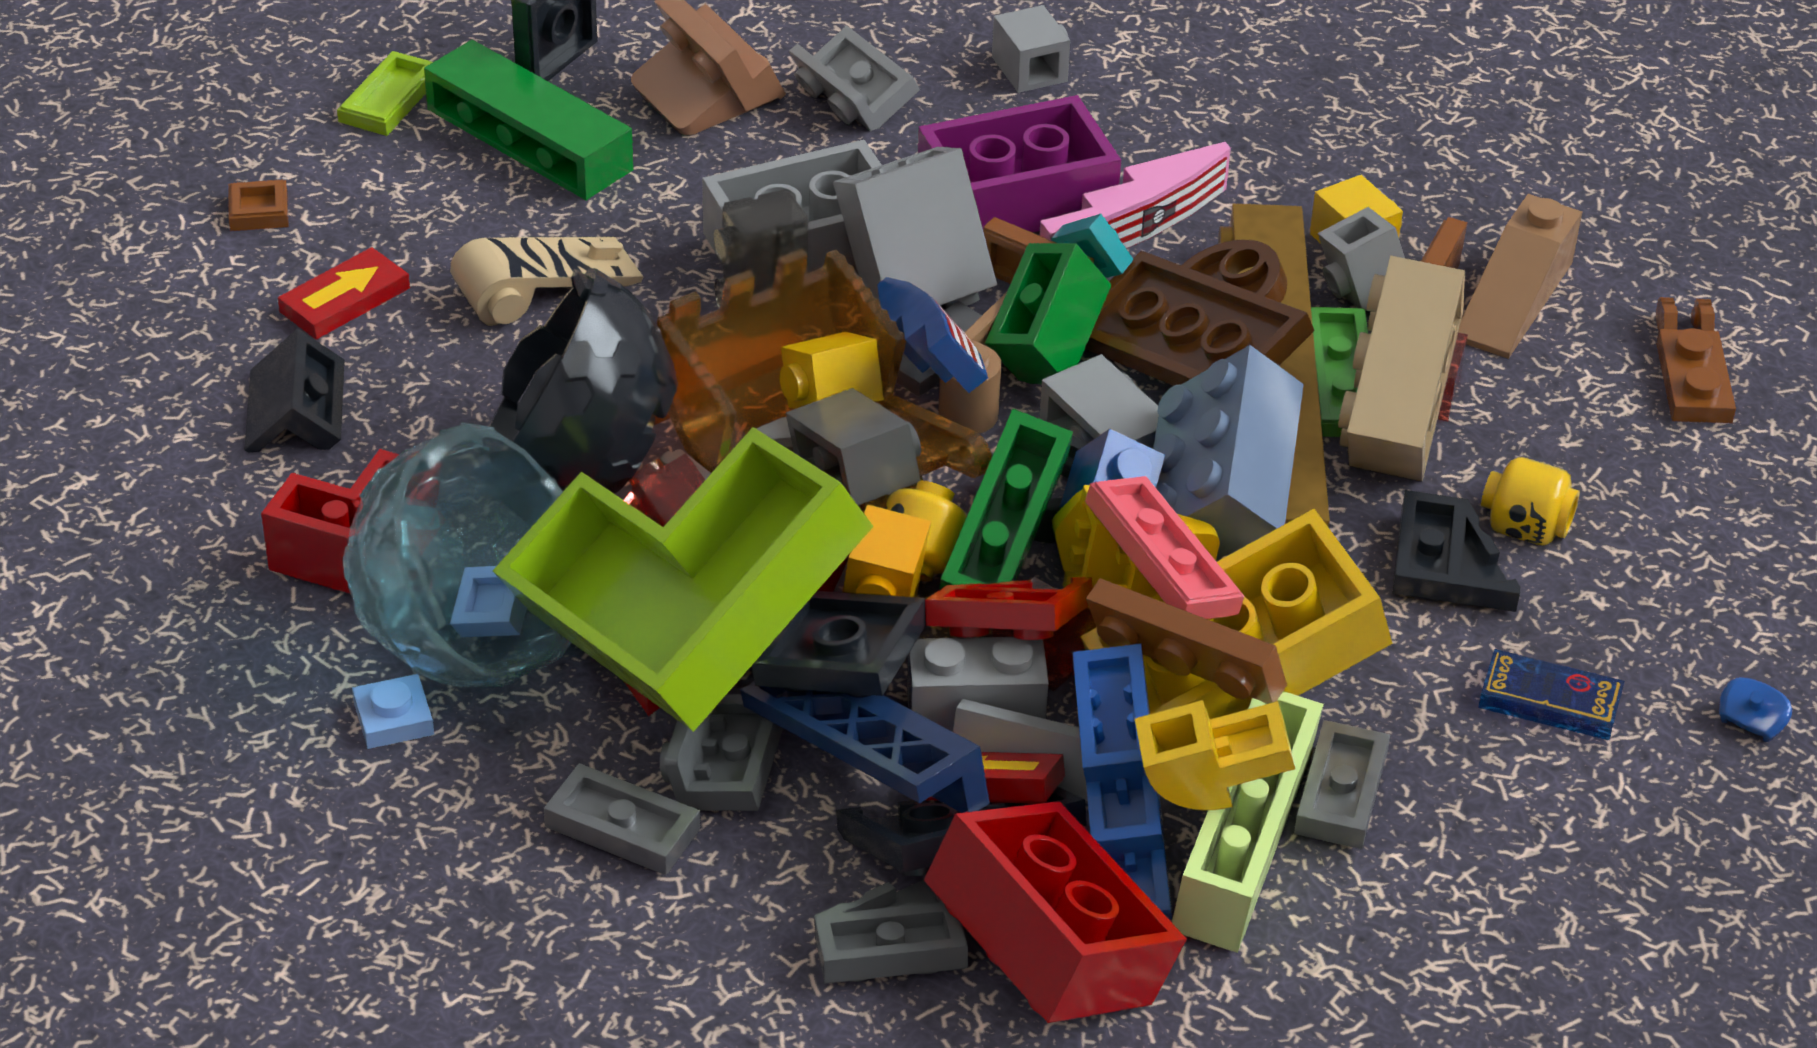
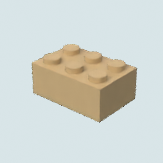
[1338,255,1465,481]

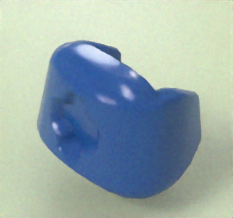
[1719,677,1792,742]

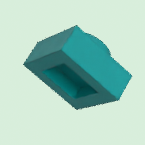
[1051,214,1134,278]

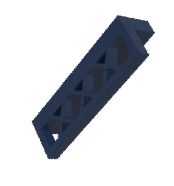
[740,681,990,813]

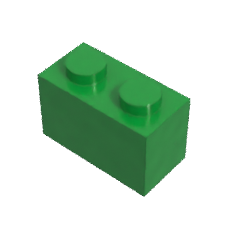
[985,243,1111,384]

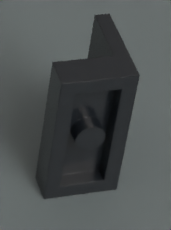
[244,328,345,453]

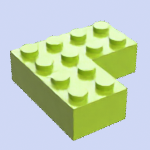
[492,427,874,732]

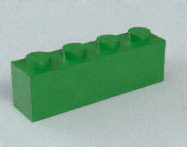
[424,39,634,200]

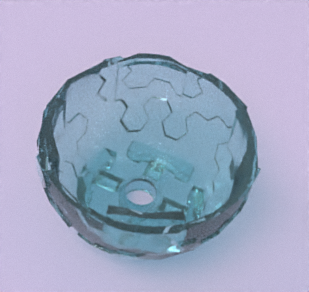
[343,422,572,688]

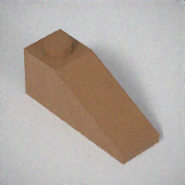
[1456,194,1582,359]

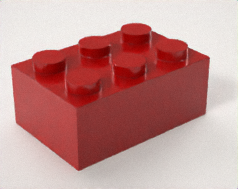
[924,801,1187,1023]

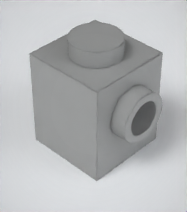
[992,5,1070,93]
[1318,207,1405,311]

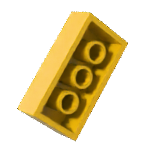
[1081,509,1393,720]

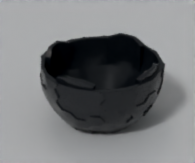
[462,268,678,511]

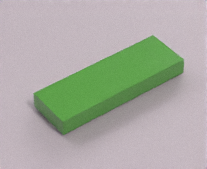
[1311,307,1368,437]

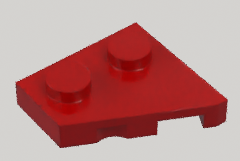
[925,577,1093,640]

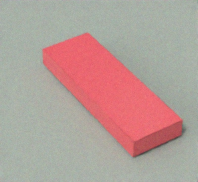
[1085,476,1245,619]

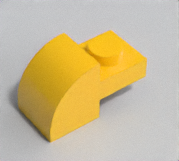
[1134,700,1295,810]

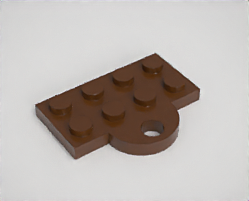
[1085,240,1315,386]

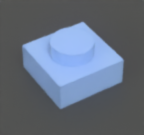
[450,566,527,637]
[352,674,434,749]

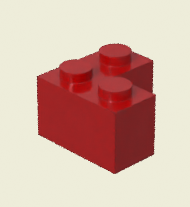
[261,449,443,604]

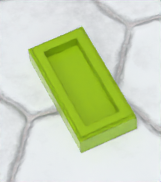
[337,51,433,136]

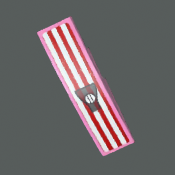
[1039,142,1231,249]

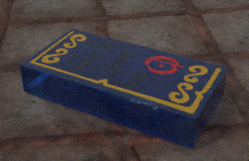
[1478,649,1625,741]

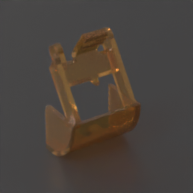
[656,249,992,513]

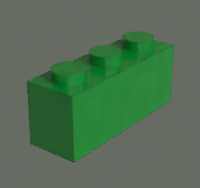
[939,409,1073,590]

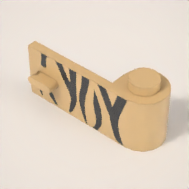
[450,237,643,326]

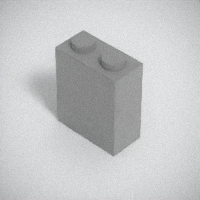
[833,147,997,319]

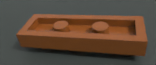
[1086,578,1287,704]

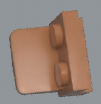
[631,0,786,135]

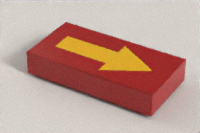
[278,247,410,340]
[926,752,1065,804]

